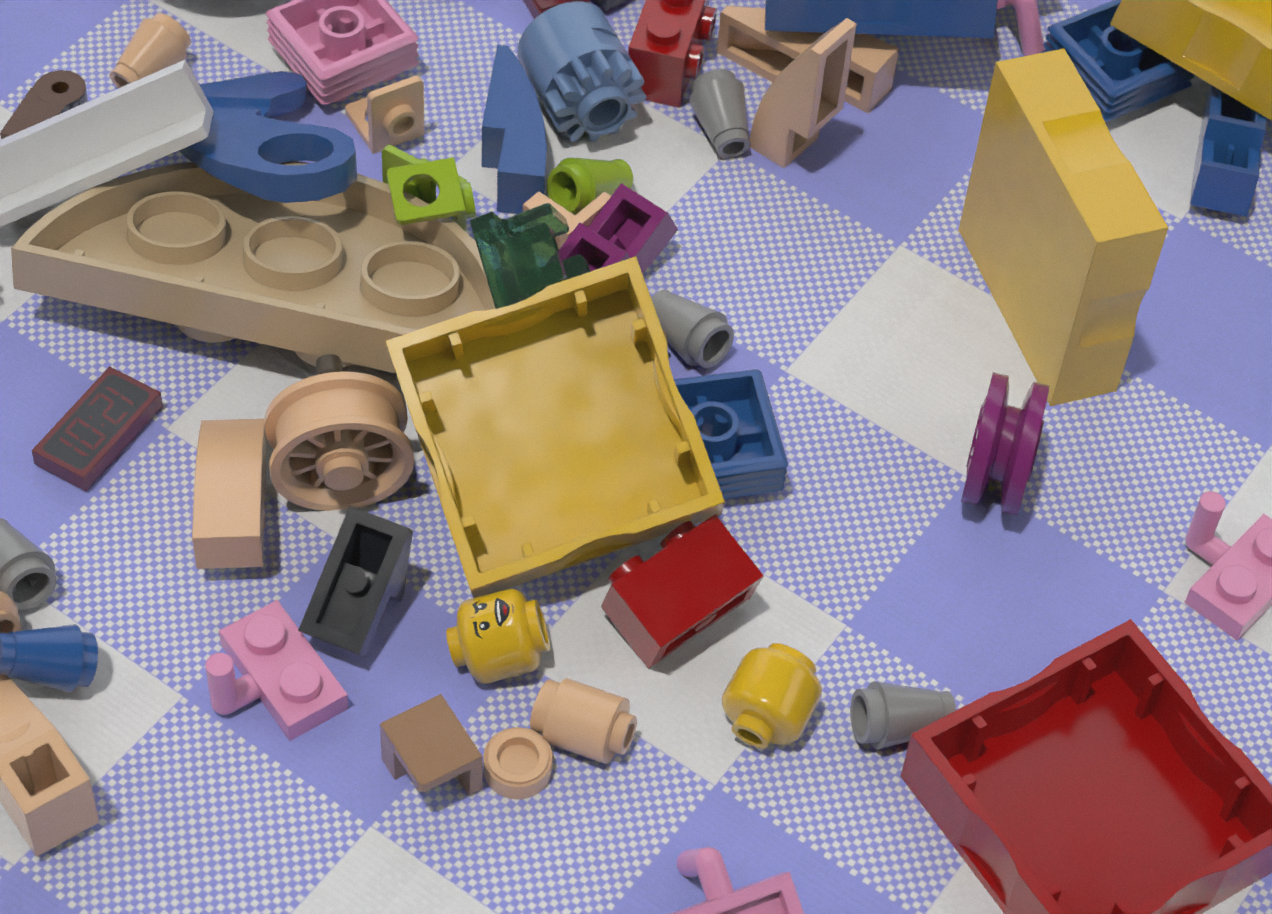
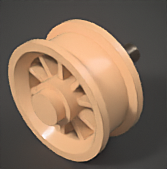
[264,354,414,511]

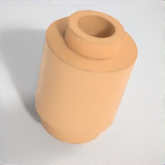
[530,678,637,764]

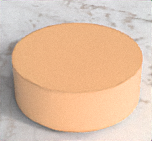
[483,727,553,799]

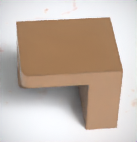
[380,694,483,795]

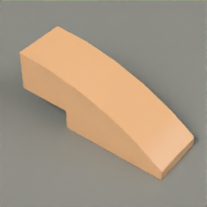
[716,6,899,114]
[749,18,856,168]
[192,418,266,569]

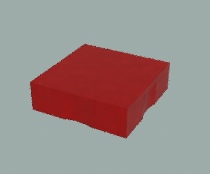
[900,619,1272,914]

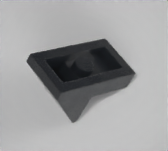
[298,506,413,657]

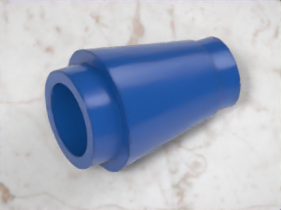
[0,624,98,693]

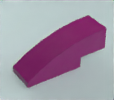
[521,183,678,301]

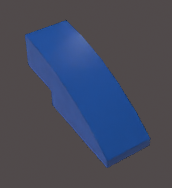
[481,45,547,215]
[1190,84,1267,217]

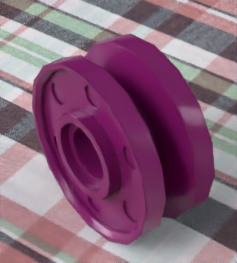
[961,372,1049,515]

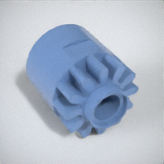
[517,2,646,142]

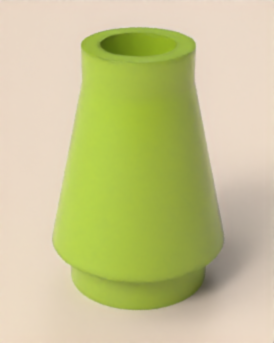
[547,158,633,215]

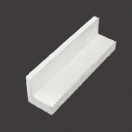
[0,59,213,227]

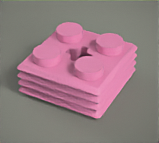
[266,0,419,105]

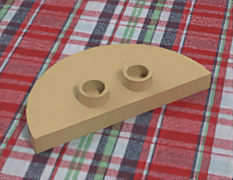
[11,161,506,373]

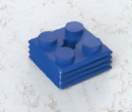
[1041,0,1194,121]
[674,369,788,499]

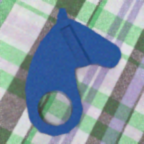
[179,71,357,203]

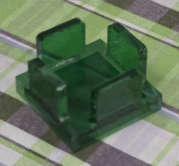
[469,203,590,309]

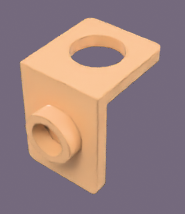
[345,75,425,154]

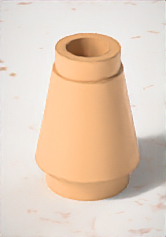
[109,13,191,88]

